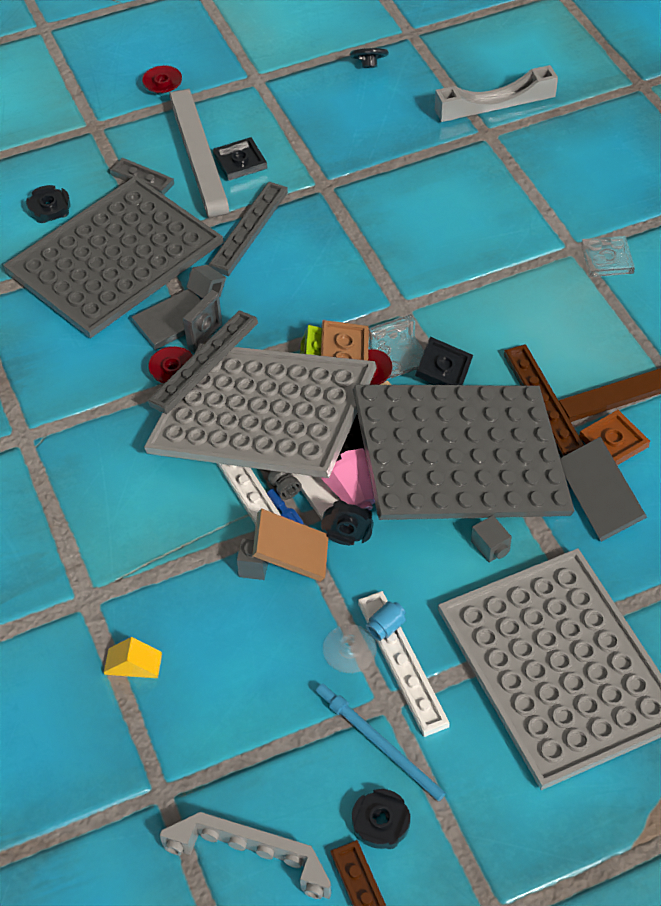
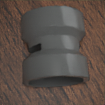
[268,471,302,500]

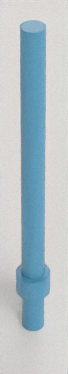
[316,683,446,802]

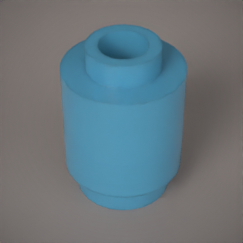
[366,601,406,641]

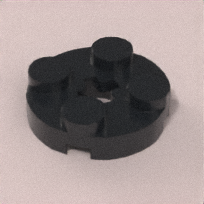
[26,185,70,223]
[321,500,374,546]
[352,789,410,849]

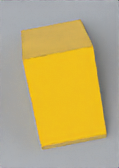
[104,637,162,678]

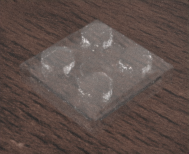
[581,236,635,277]

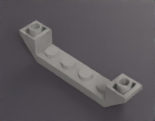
[160,812,331,899]

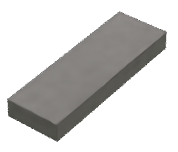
[110,158,174,195]

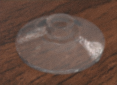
[323,625,377,673]

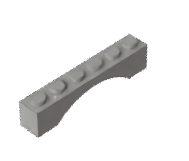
[435,65,558,122]

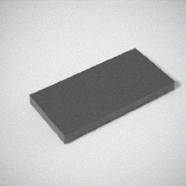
[560,437,647,542]

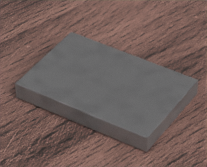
[132,289,201,350]

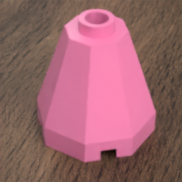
[321,448,375,510]

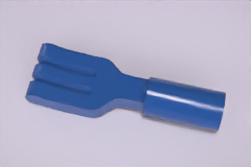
[267,489,304,525]

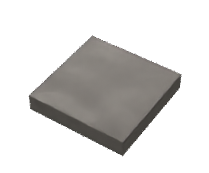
[183,290,222,352]

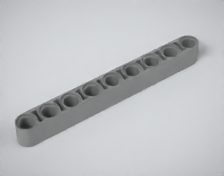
[169,88,229,218]

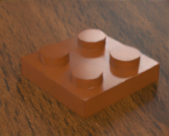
[579,410,650,465]

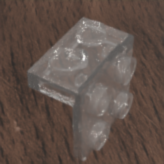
[369,314,424,378]

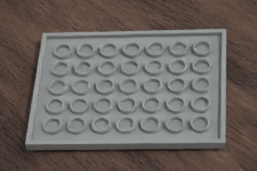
[144,343,376,478]
[438,549,661,790]

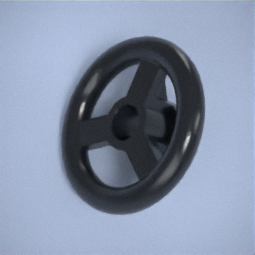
[349,48,389,68]

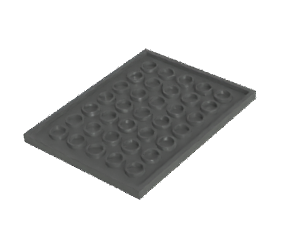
[3,176,223,339]
[353,385,574,520]

